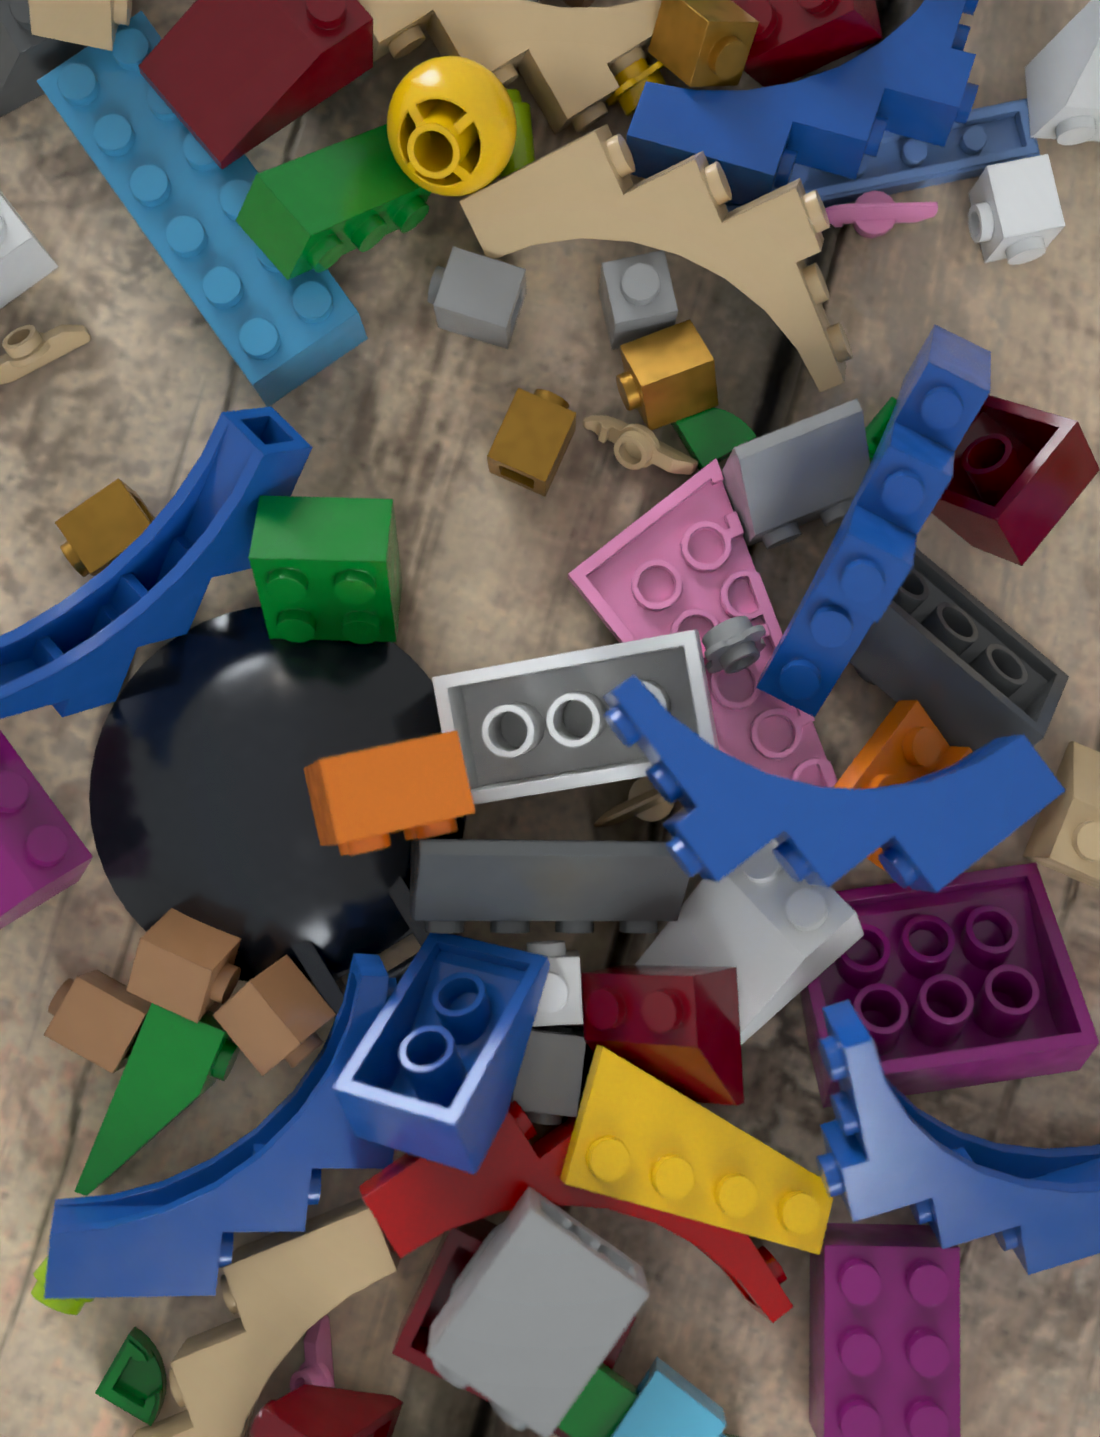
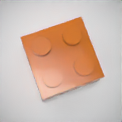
[303,730,476,856]

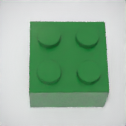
[249,495,403,644]

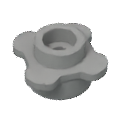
[702,616,766,674]

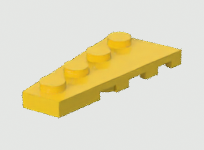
[560,1045,833,1255]

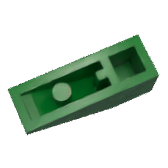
[74,1003,240,1196]

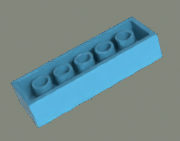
[37,10,368,407]

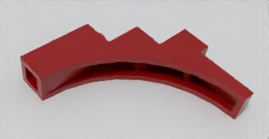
[358,1100,794,1323]

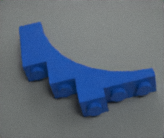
[626,0,979,205]
[756,324,991,717]
[0,406,313,719]
[602,674,1066,893]
[44,953,397,1299]
[816,1000,1100,1275]

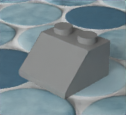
[722,399,870,549]

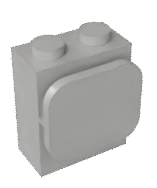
[427,1187,650,1437]

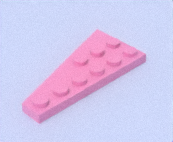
[568,458,838,788]

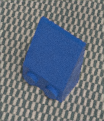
[332,933,550,1174]

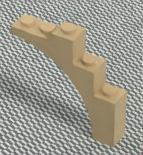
[358,0,662,134]
[459,124,853,392]
[132,1198,401,1437]

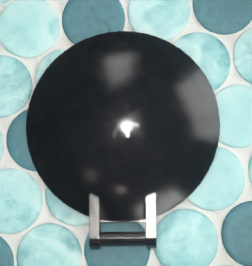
[89,607,467,1018]

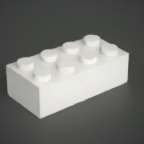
[432,630,720,805]

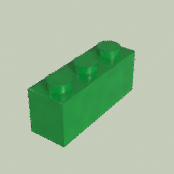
[236,124,432,280]

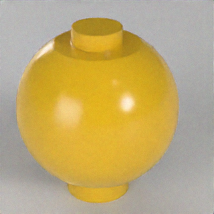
[387,56,517,196]

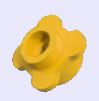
[607,58,667,116]

